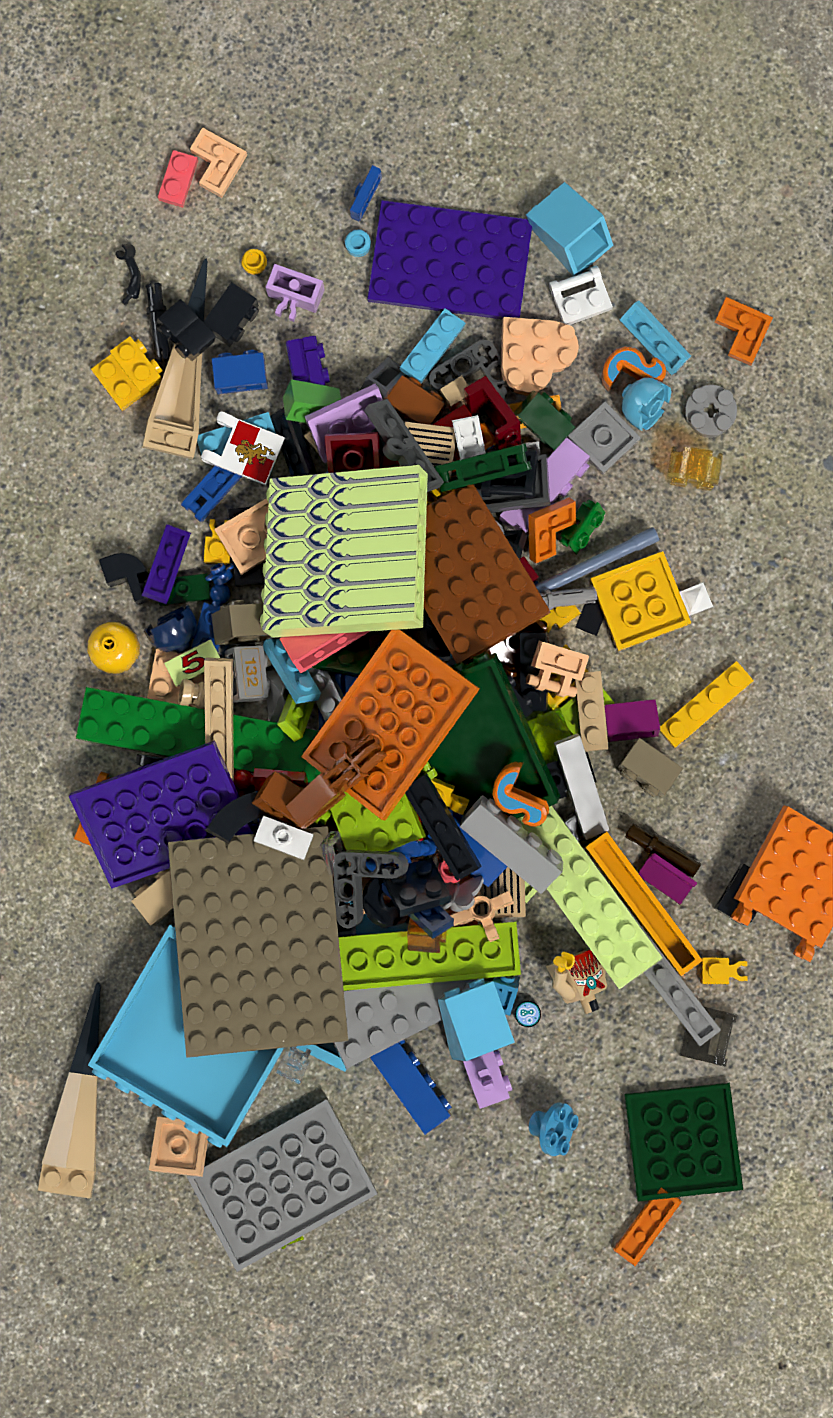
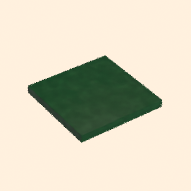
[624,1082,743,1202]

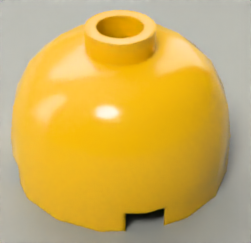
[87,622,140,674]

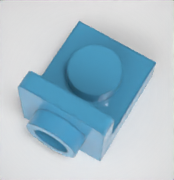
[492,975,520,1016]

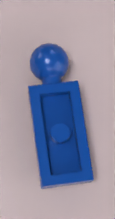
[191,584,231,652]

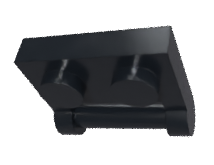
[481,450,538,498]

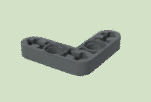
[429,340,523,405]
[333,850,409,929]

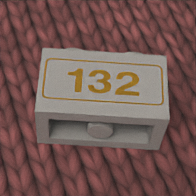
[225,646,270,702]

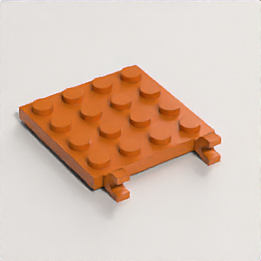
[730,805,833,962]

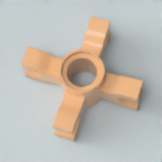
[450,877,514,942]

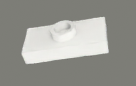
[452,415,486,460]
[254,816,314,860]

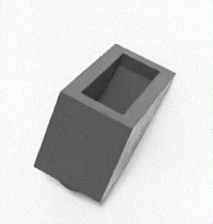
[360,357,407,400]

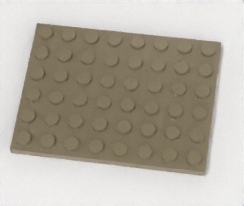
[168,826,348,1058]

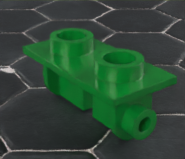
[559,499,605,555]

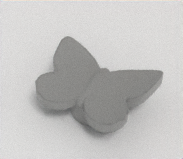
[440,876,484,912]

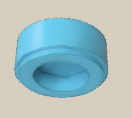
[345,230,371,257]

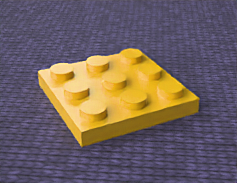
[590,551,691,652]

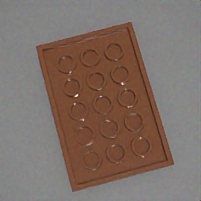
[424,484,551,663]

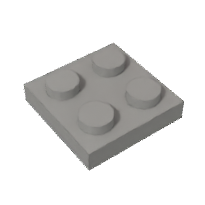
[567,402,641,475]

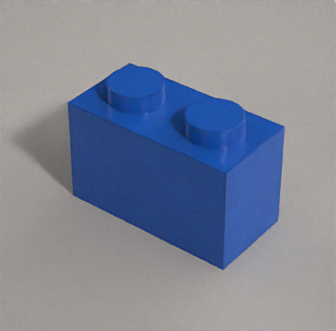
[212,350,268,395]

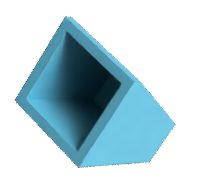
[526,182,614,276]
[438,978,515,1061]

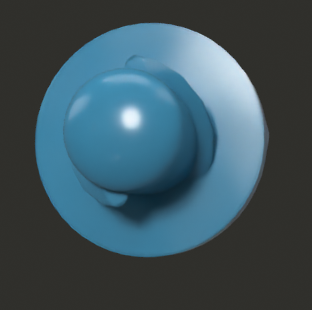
[529,1102,579,1156]

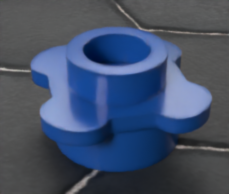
[205,563,234,585]

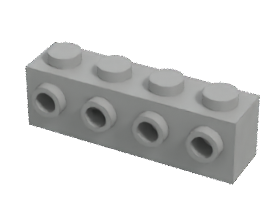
[459,795,563,894]

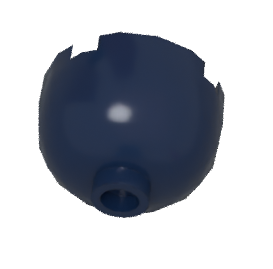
[144,605,197,653]

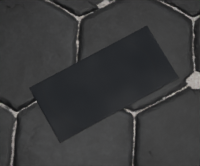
[575,600,604,636]

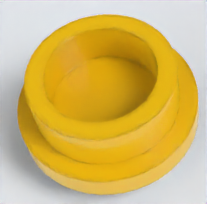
[241,249,267,275]

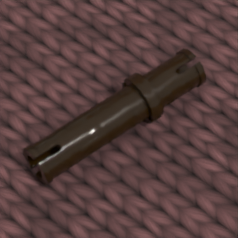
[625,823,701,878]

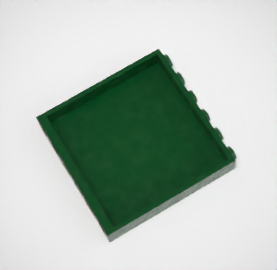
[413,652,560,859]

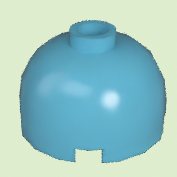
[622,378,671,431]

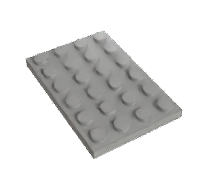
[187,1099,378,1272]

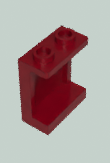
[464,376,521,450]

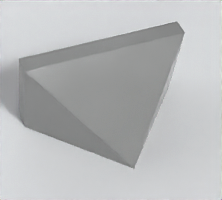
[266,670,289,723]

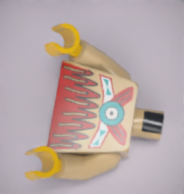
[546,949,607,1014]

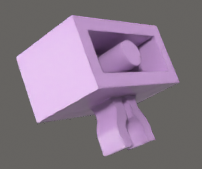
[266,264,325,322]
[463,1050,512,1109]

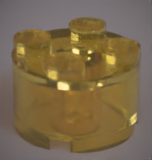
[667,446,723,491]

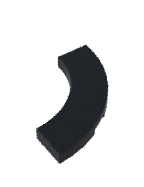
[205,791,273,844]

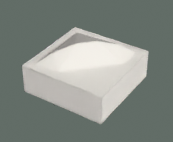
[680,583,713,616]

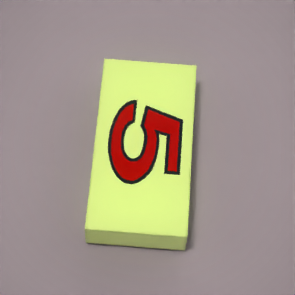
[164,639,220,687]

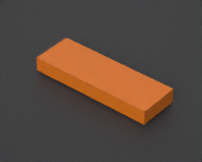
[613,1188,682,1266]

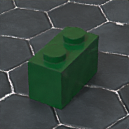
[514,391,575,450]

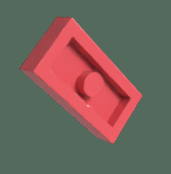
[158,150,198,208]

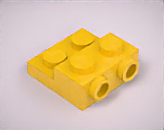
[91,336,163,411]

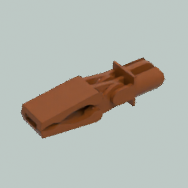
[285,735,387,829]

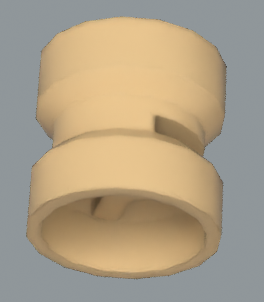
[178,679,205,709]

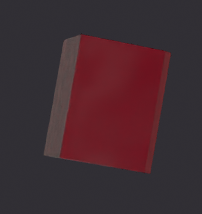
[325,432,383,473]

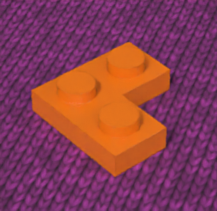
[714,297,773,366]
[528,497,576,563]

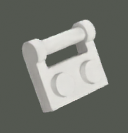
[549,265,613,325]

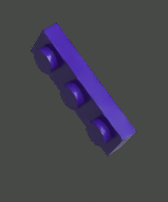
[142,524,191,604]

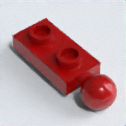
[234,768,308,791]

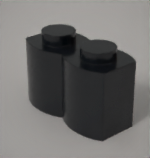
[157,299,216,361]

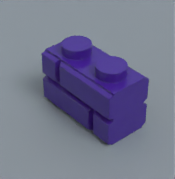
[286,336,330,386]

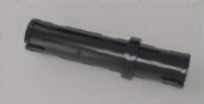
[145,283,170,362]

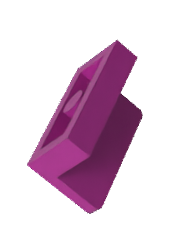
[604,699,660,742]
[638,853,697,905]

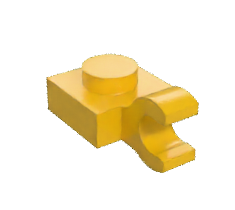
[431,778,470,815]

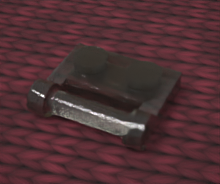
[679,1007,737,1067]

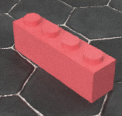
[280,631,370,673]

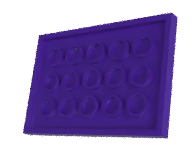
[368,200,532,319]
[68,740,255,889]

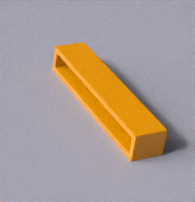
[584,832,703,976]

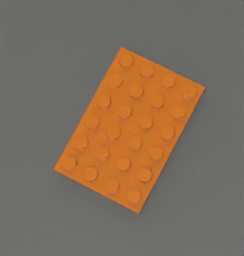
[301,629,480,821]

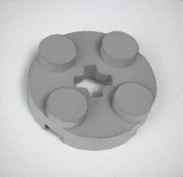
[684,385,737,438]

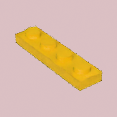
[660,661,754,749]

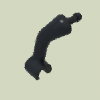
[115,244,141,305]

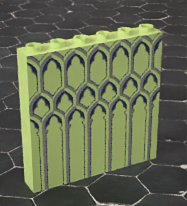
[260,465,428,638]

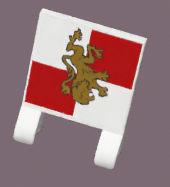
[201,411,285,486]

